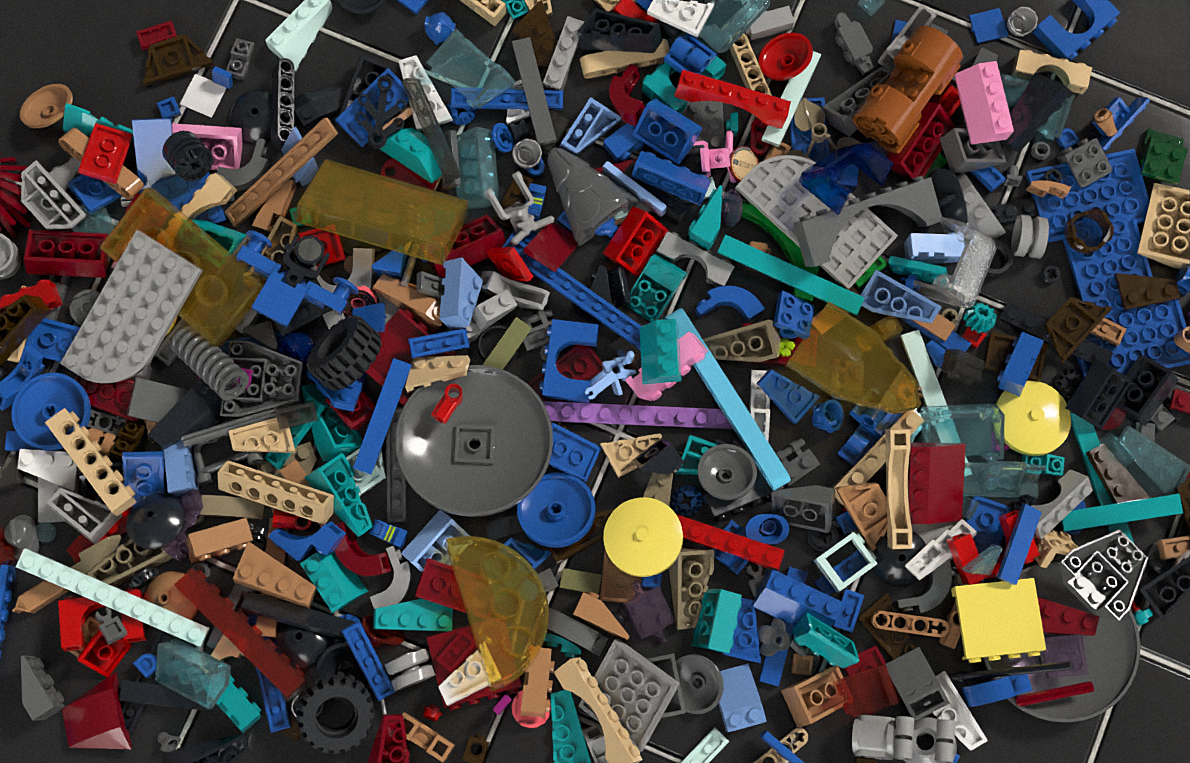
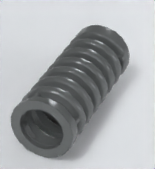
[171,325,249,401]

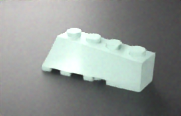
[265,0,333,72]

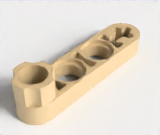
[754,728,808,763]

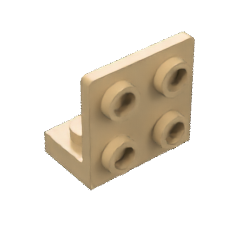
[1033,529,1078,568]

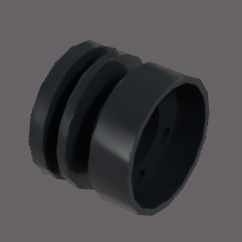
[162,130,213,181]

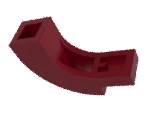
[609,64,645,126]
[335,522,392,576]

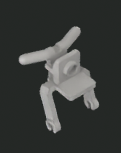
[484,171,554,246]

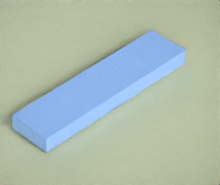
[602,161,667,217]

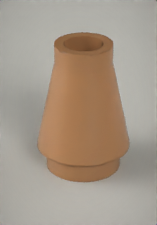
[1094,108,1117,137]

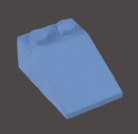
[282,127,322,187]
[718,664,767,732]

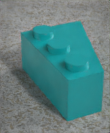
[177,218,246,268]
[676,435,717,475]
[203,671,262,733]

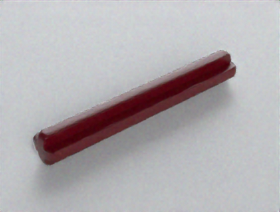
[1015,681,1094,707]

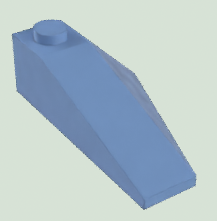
[860,270,942,324]

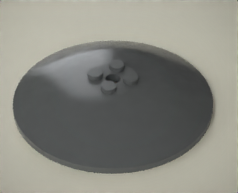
[396,365,553,517]
[983,562,1140,722]

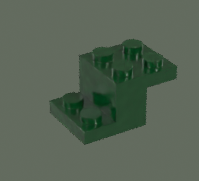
[1138,128,1188,185]

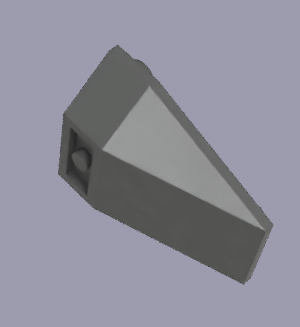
[220,341,303,417]
[1059,530,1148,622]

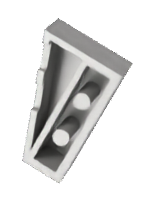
[46,488,123,544]

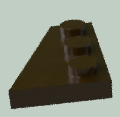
[1114,273,1181,311]

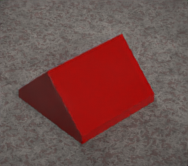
[77,629,132,678]

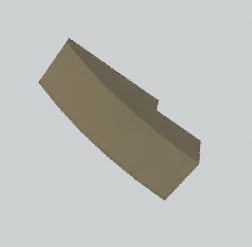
[200,495,265,520]
[70,534,121,575]

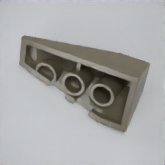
[703,320,781,362]
[669,546,714,630]

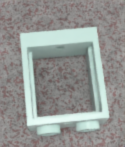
[814,532,877,592]

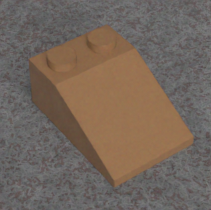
[573,591,629,641]
[781,665,854,727]

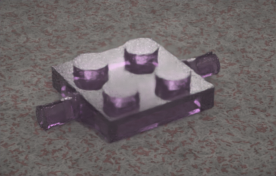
[623,581,675,645]

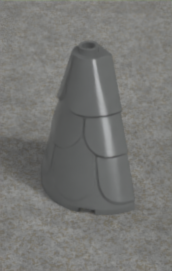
[547,147,639,246]

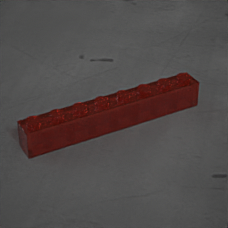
[174,568,306,699]

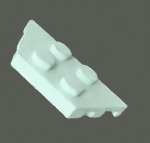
[346,447,386,496]

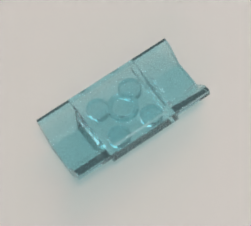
[963,461,1046,498]

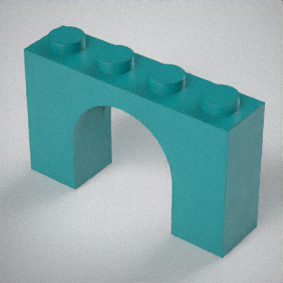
[642,37,726,114]

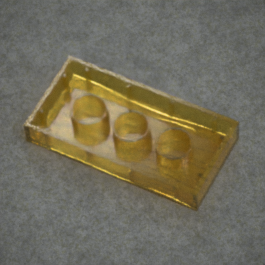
[297,159,469,265]
[100,187,265,346]

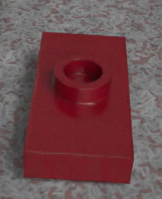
[136,20,177,50]

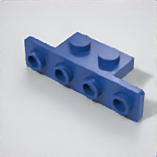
[1092,97,1150,151]

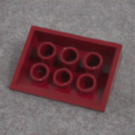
[908,442,966,524]

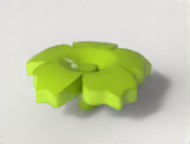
[779,338,795,357]

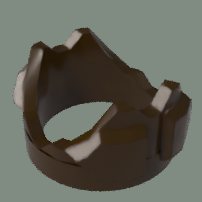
[1064,209,1114,254]

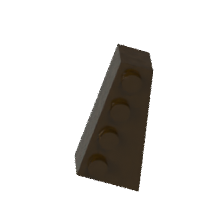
[0,295,51,365]

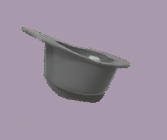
[4,515,39,560]

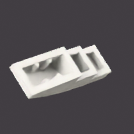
[749,370,770,441]
[905,519,977,580]

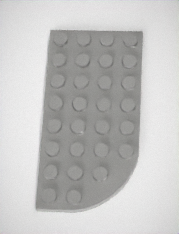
[735,155,898,290]
[60,230,203,383]

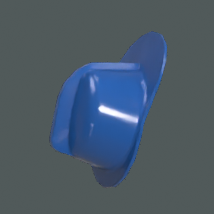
[745,514,789,544]

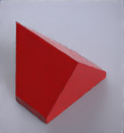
[931,84,961,117]

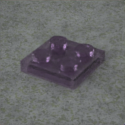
[1042,634,1088,679]

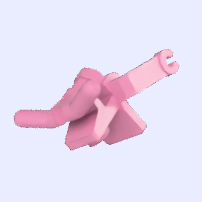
[693,131,737,183]

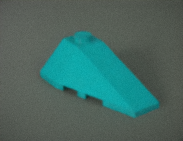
[304,453,373,537]

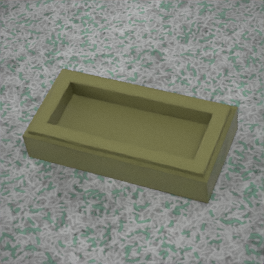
[560,568,601,595]

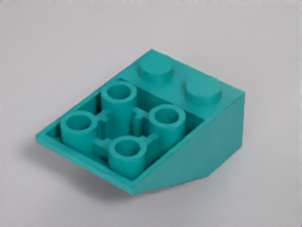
[687,185,723,251]
[626,253,688,322]

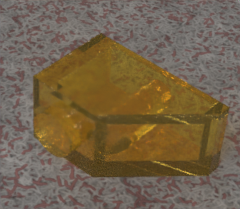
[857,316,903,352]

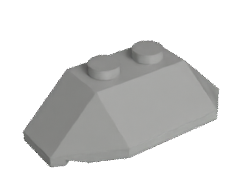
[21,160,87,229]
[956,173,1006,242]

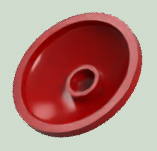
[759,33,813,81]

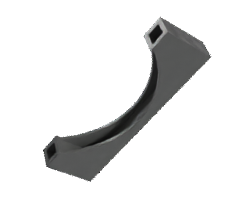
[793,175,943,267]

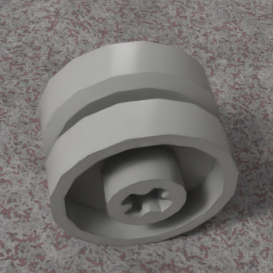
[1011,214,1049,259]
[0,234,22,280]
[385,649,435,691]

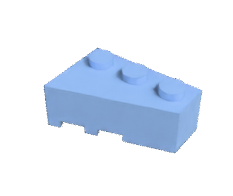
[903,233,966,264]

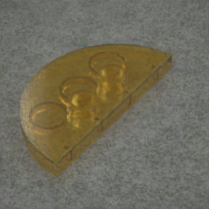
[445,536,549,692]

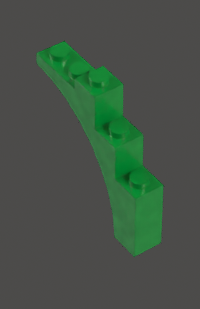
[732,201,819,303]

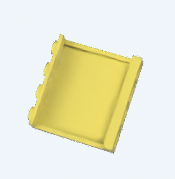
[951,578,1046,663]

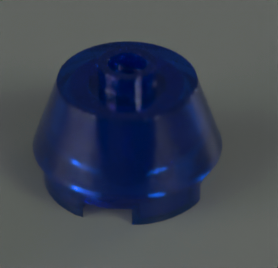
[278,331,315,368]

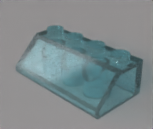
[456,127,500,209]
[155,638,231,709]

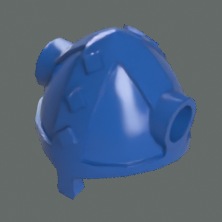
[424,12,456,45]
[812,399,844,433]

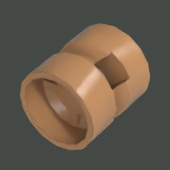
[83,428,118,459]

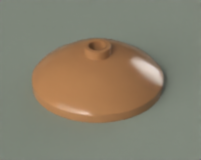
[20,84,73,128]
[143,571,200,620]

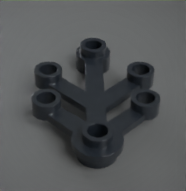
[355,75,407,149]

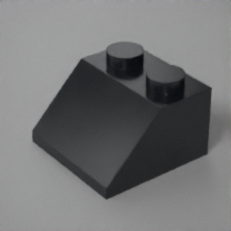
[631,437,685,474]

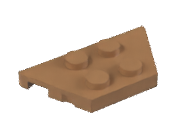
[835,482,887,551]

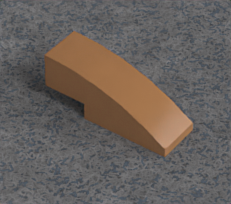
[252,180,297,235]

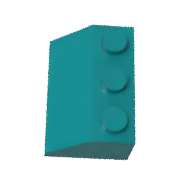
[640,318,682,385]
[300,551,368,614]
[691,589,742,654]
[792,612,859,669]

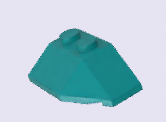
[375,128,444,184]

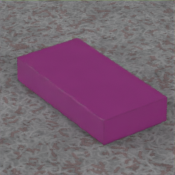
[493,695,512,715]

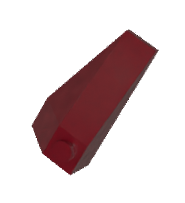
[367,714,410,763]

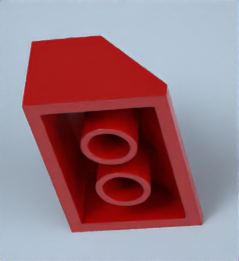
[603,206,669,278]

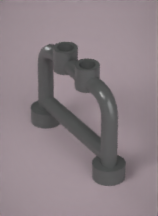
[193,421,264,487]

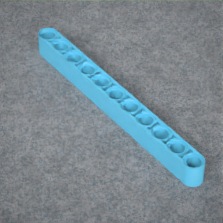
[664,308,791,491]

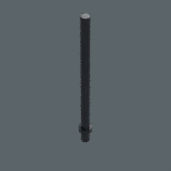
[948,661,1074,683]

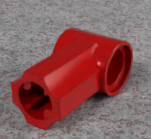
[431,384,463,424]
[272,510,312,530]

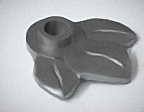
[757,618,791,656]

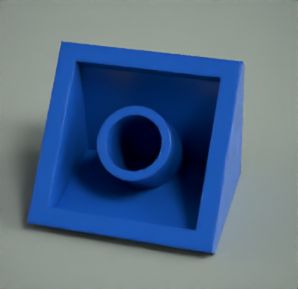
[371,244,408,280]

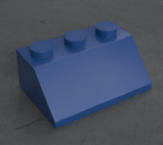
[632,99,702,164]

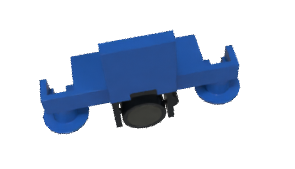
[236,230,359,327]

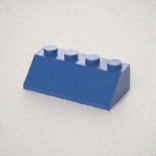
[631,151,711,206]
[752,569,843,627]

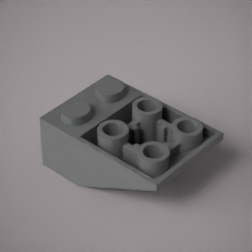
[884,647,950,721]
[21,655,65,720]

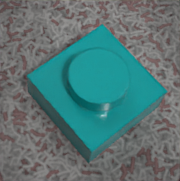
[725,113,738,137]

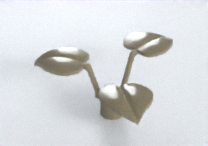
[786,98,869,164]

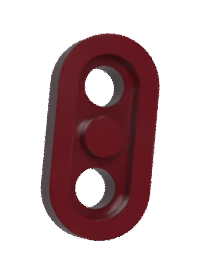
[750,118,769,156]

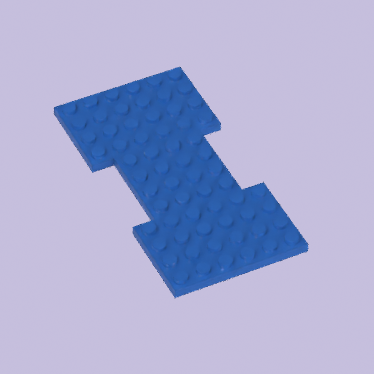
[1025,149,1190,379]

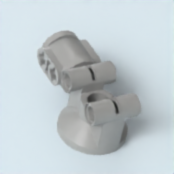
[852,715,957,763]

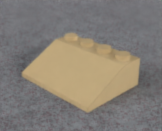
[1137,183,1190,270]

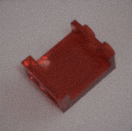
[836,664,899,718]

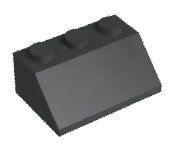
[647,653,686,718]

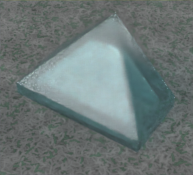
[1099,429,1137,468]
[962,544,1002,575]

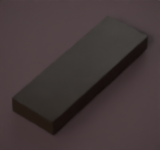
[493,174,534,230]

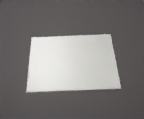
[180,74,226,118]

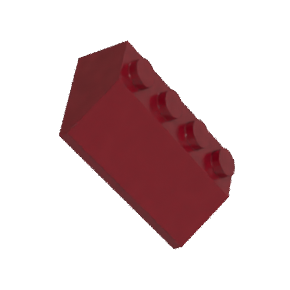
[884,102,956,182]
[420,214,506,278]
[24,230,108,278]

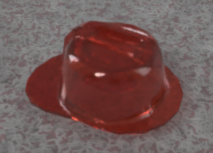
[362,615,405,647]

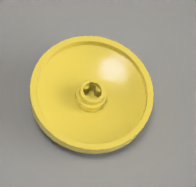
[993,381,1071,456]
[603,497,683,577]

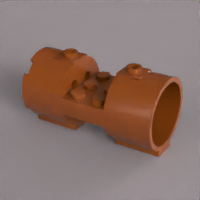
[852,25,963,154]

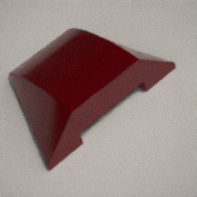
[62,672,132,750]

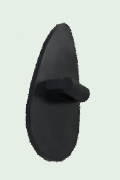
[927,168,967,232]

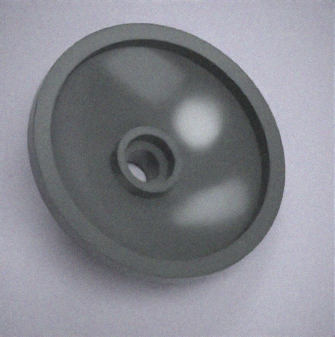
[697,444,757,500]
[676,654,724,714]

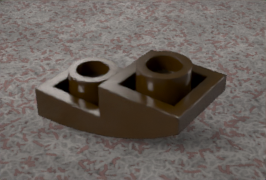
[109,420,145,461]

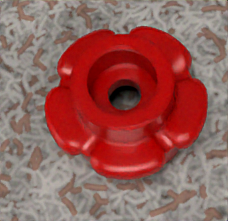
[423,704,442,721]

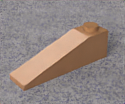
[372,274,443,334]

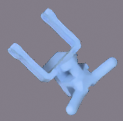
[584,349,637,399]

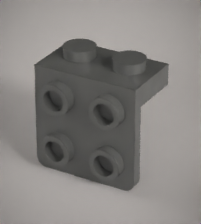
[1057,138,1112,187]

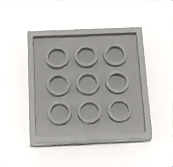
[578,639,680,752]

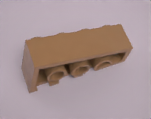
[233,541,316,609]

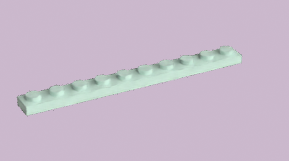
[16,548,210,647]

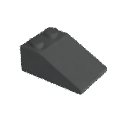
[940,128,1006,173]
[772,485,835,533]

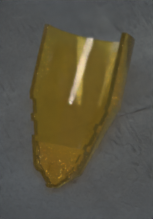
[786,301,921,415]

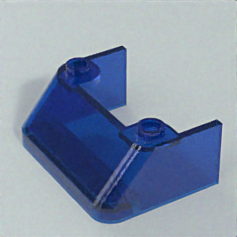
[799,143,894,215]

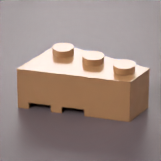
[185,518,253,564]
[521,646,555,718]

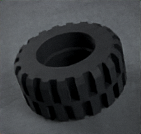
[307,315,382,391]
[296,672,375,754]

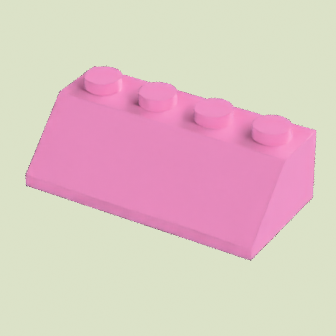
[954,61,1014,145]
[172,123,243,170]

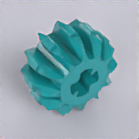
[963,301,997,334]

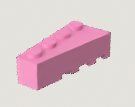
[625,332,708,401]

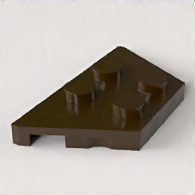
[513,0,557,68]
[143,34,214,86]
[1045,297,1112,363]

